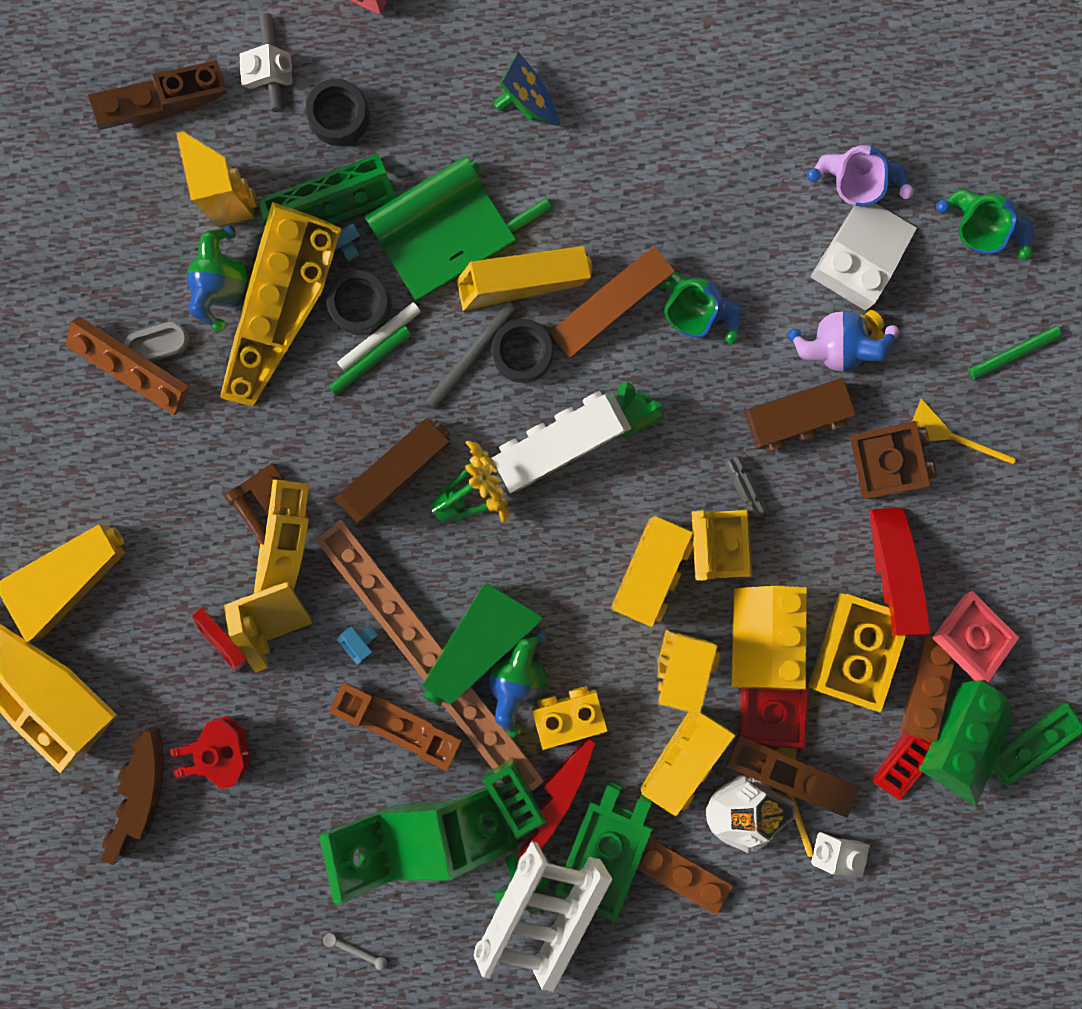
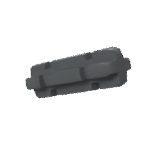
[725,456,767,518]

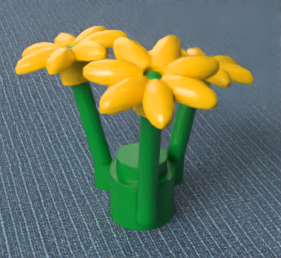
[430,441,510,523]

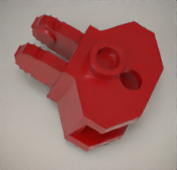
[169,716,251,789]

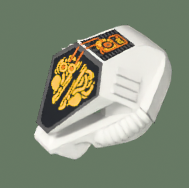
[706,774,795,854]

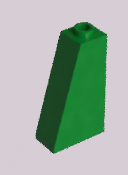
[419,582,542,707]

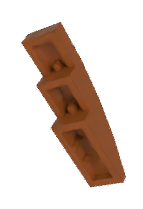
[549,246,675,360]

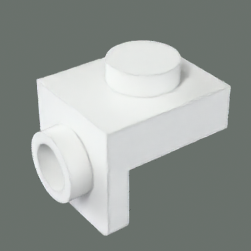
[240,44,292,88]
[811,832,870,878]

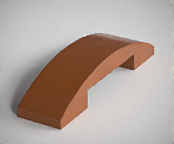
[329,682,462,771]

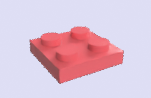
[932,591,1019,683]

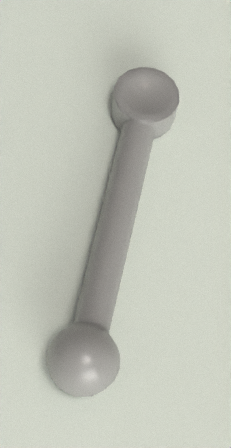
[323,933,388,970]

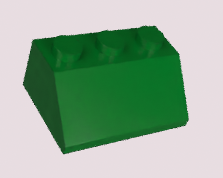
[919,680,1015,805]

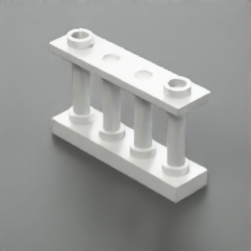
[474,842,612,992]

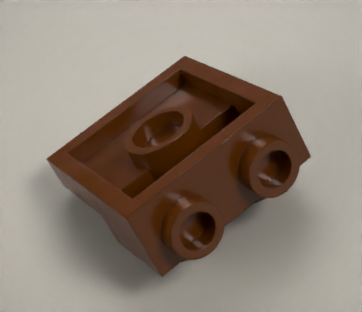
[849,421,937,499]

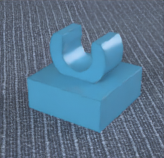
[335,223,360,261]
[337,625,378,665]

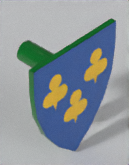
[493,52,560,126]

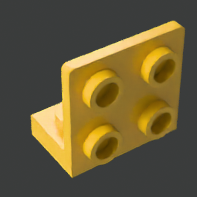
[224,582,312,672]

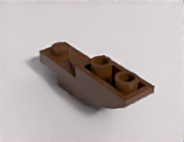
[88,60,227,130]
[101,726,164,865]
[726,735,860,818]

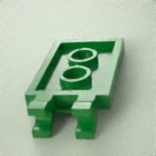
[554,781,654,922]

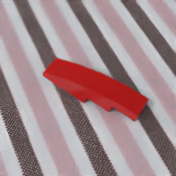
[869,508,930,637]
[517,737,595,859]

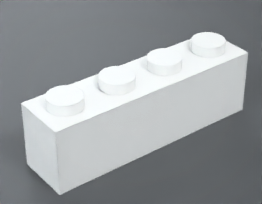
[492,391,632,493]

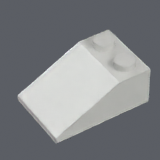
[810,203,916,311]

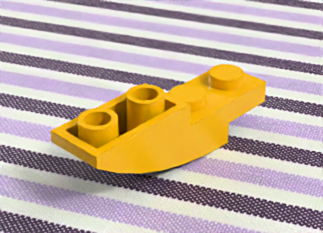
[254,479,309,594]

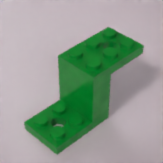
[319,782,518,904]

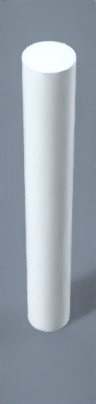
[337,302,421,372]

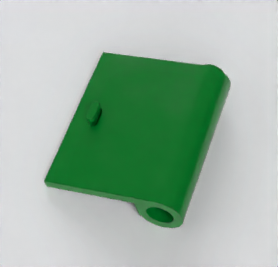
[364,156,516,302]

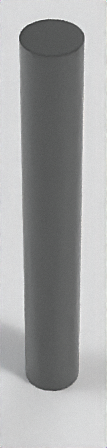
[259,13,284,112]

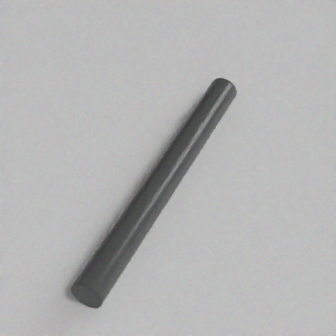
[425,302,518,409]

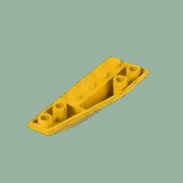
[220,202,341,407]
[0,624,117,773]

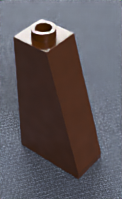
[334,418,451,525]

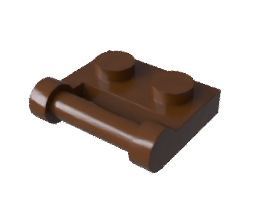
[224,463,311,548]

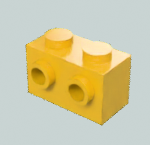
[532,686,607,750]

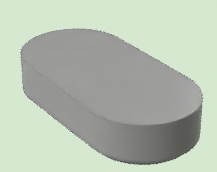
[124,322,189,363]

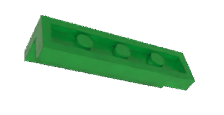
[258,153,396,225]

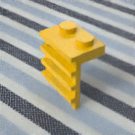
[692,510,752,580]

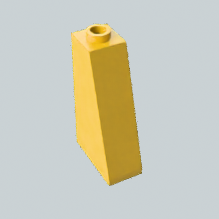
[457,246,592,311]
[0,524,125,642]

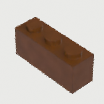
[744,378,856,452]

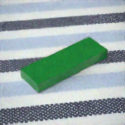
[992,702,1082,787]

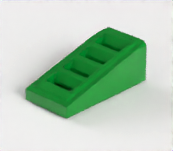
[483,759,546,839]

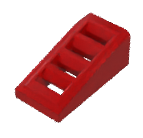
[871,732,932,801]

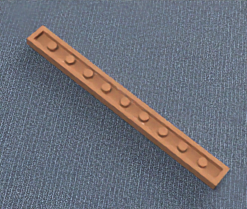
[315,519,545,802]

